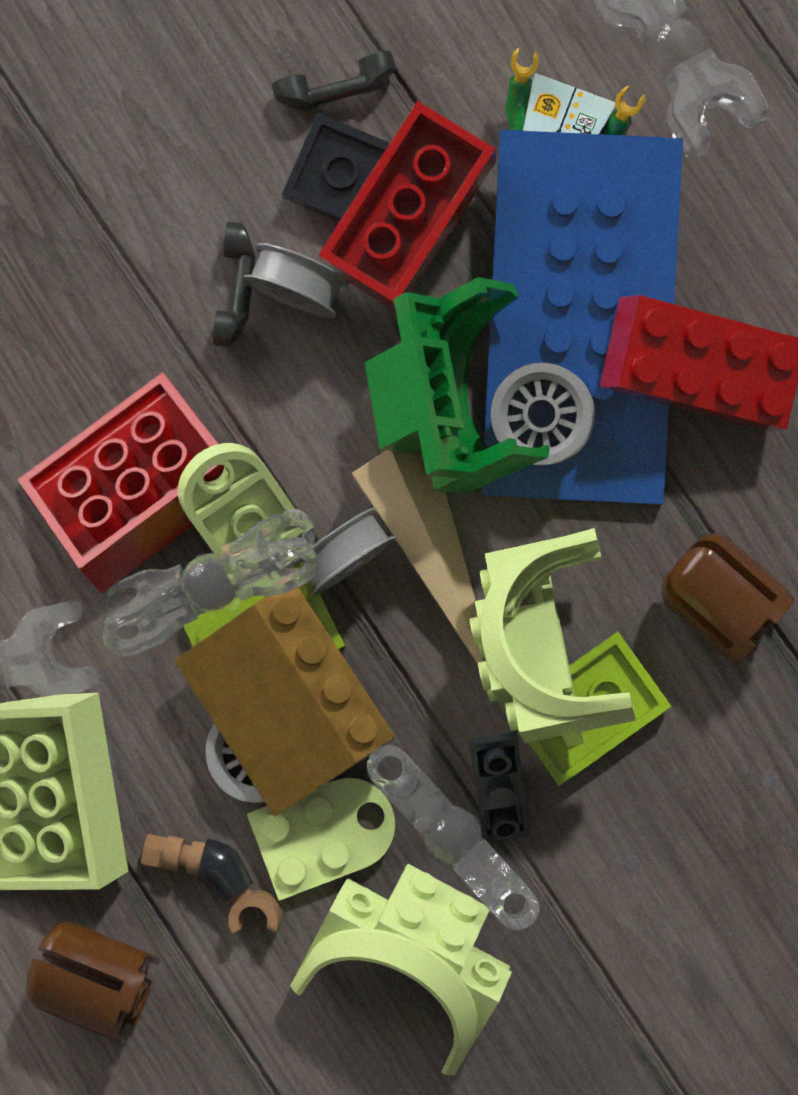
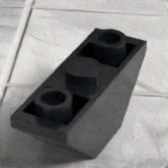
[469,732,529,843]

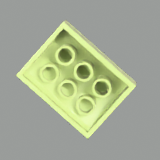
[0,693,129,890]

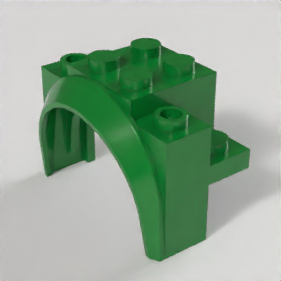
[364,277,550,494]

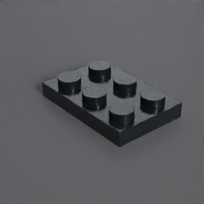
[282,113,390,222]

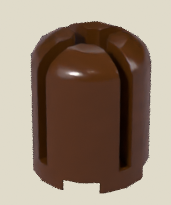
[661,533,795,665]
[26,922,160,1045]

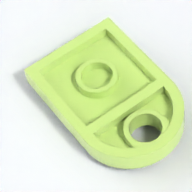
[178,443,308,581]
[247,778,395,900]

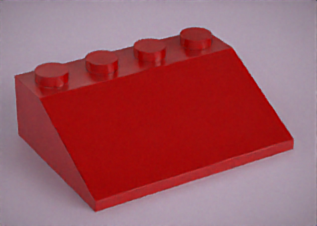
[18,372,224,594]

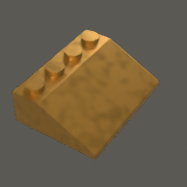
[174,580,396,817]

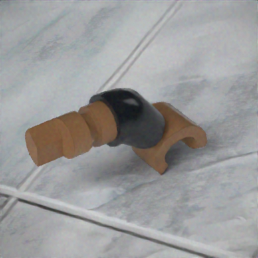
[140,834,283,934]

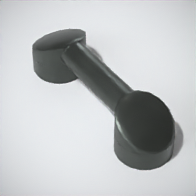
[271,51,396,109]
[213,221,256,347]

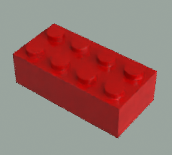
[318,101,496,312]
[599,295,798,430]

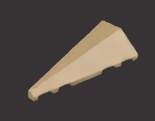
[352,450,486,665]

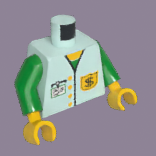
[505,48,646,135]

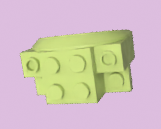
[470,528,636,747]
[290,864,512,1076]

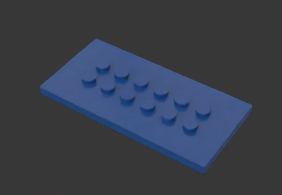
[481,130,683,504]

